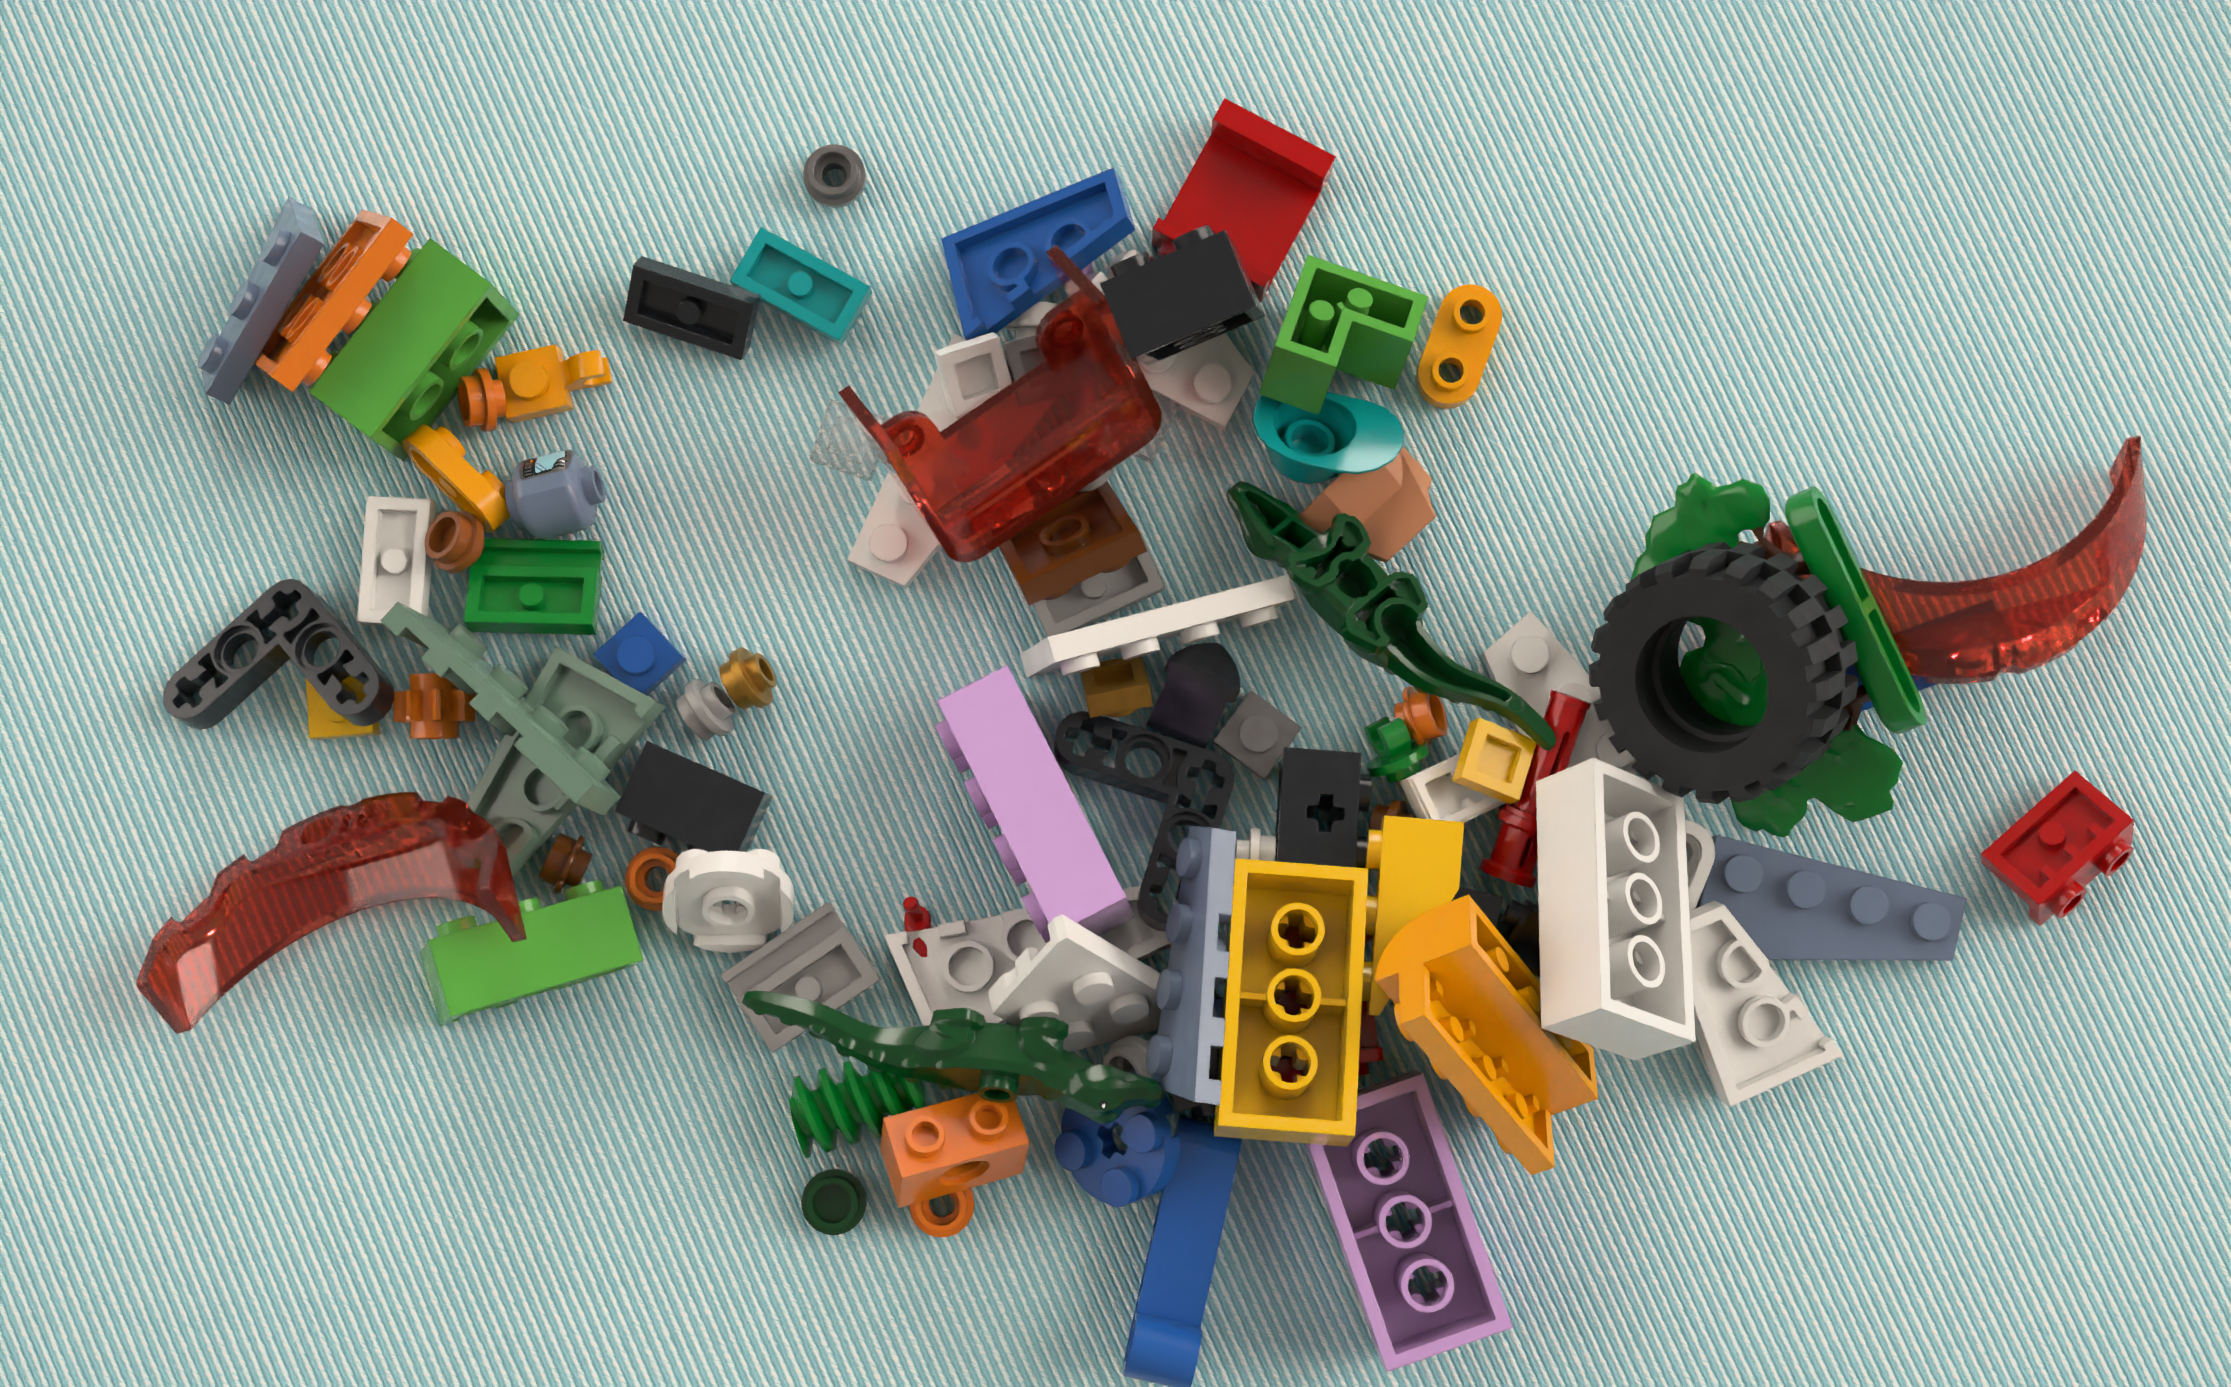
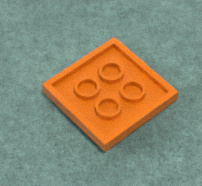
[254,210,414,392]

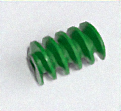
[789,1060,930,1159]

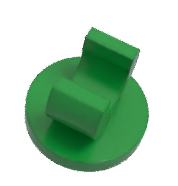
[1364,717,1429,783]

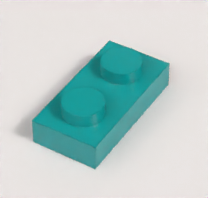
[730,227,872,346]

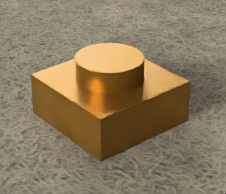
[1081,656,1153,718]

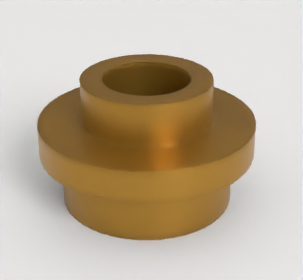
[719,647,776,710]

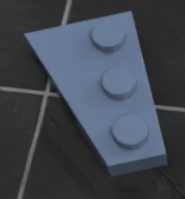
[198,197,324,405]

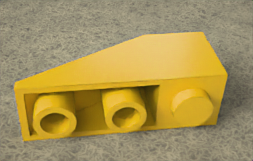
[1362,815,1464,1016]

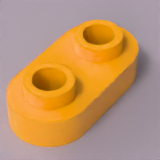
[1415,284,1502,409]
[402,424,511,533]

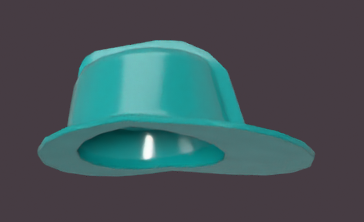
[1252,392,1404,484]

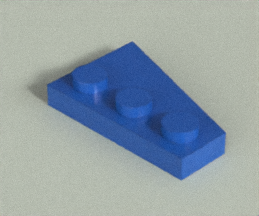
[941,167,1135,340]

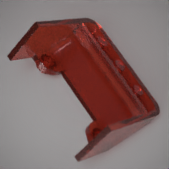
[838,245,1162,562]

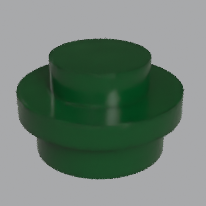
[801,1169,867,1235]

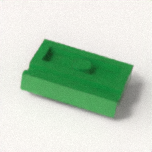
[464,538,605,635]

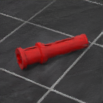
[1479,690,1591,888]

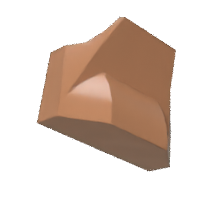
[1300,447,1436,563]

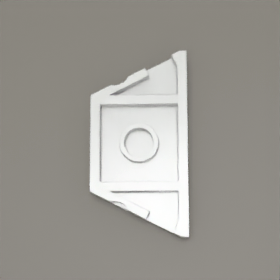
[988,914,1161,1052]

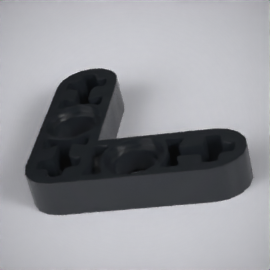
[163,579,394,730]
[1053,711,1234,932]

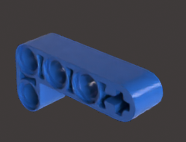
[1123,1116,1242,1387]

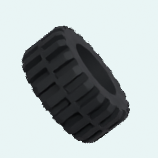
[1589,542,1858,804]

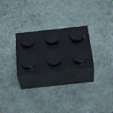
[1100,225,1265,366]

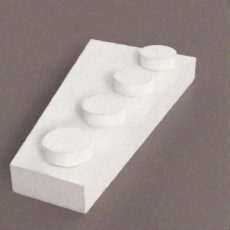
[1020,574,1296,678]
[884,886,1171,1026]

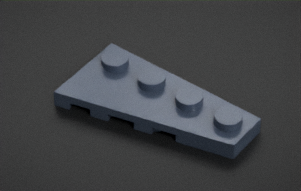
[1146,826,1237,1105]
[1695,835,1967,961]

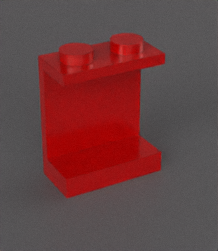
[1152,98,1336,303]

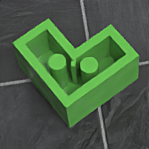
[1259,255,1428,415]

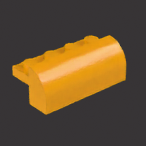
[1375,895,1598,1175]

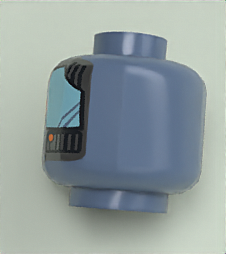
[505,450,605,540]

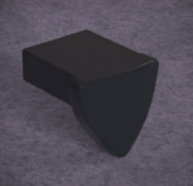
[1146,643,1241,749]

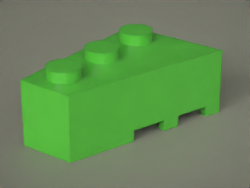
[420,880,643,1026]

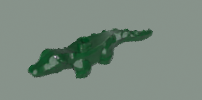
[1226,481,1556,751]
[742,990,1163,1124]

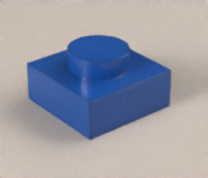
[593,612,686,696]

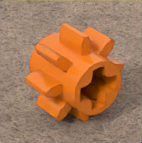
[393,673,475,739]

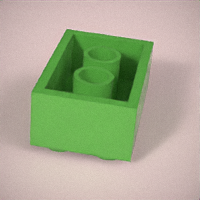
[308,238,519,462]

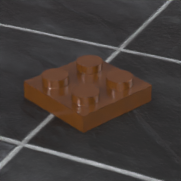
[992,481,1147,606]

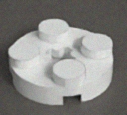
[662,849,794,953]

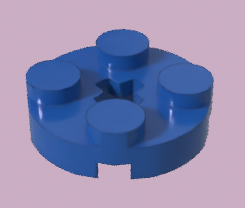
[1055,1072,1180,1207]

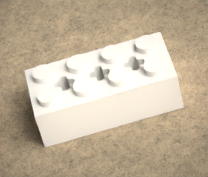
[1536,757,1695,1060]

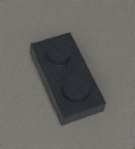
[623,256,761,360]

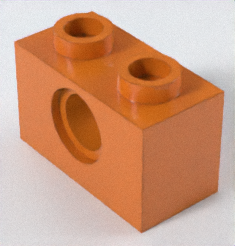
[880,1093,1030,1208]

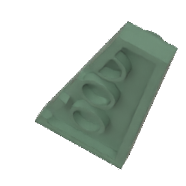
[380,602,621,816]
[428,646,666,904]

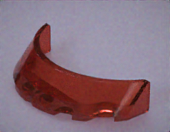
[1764,435,2147,684]
[136,792,527,1034]

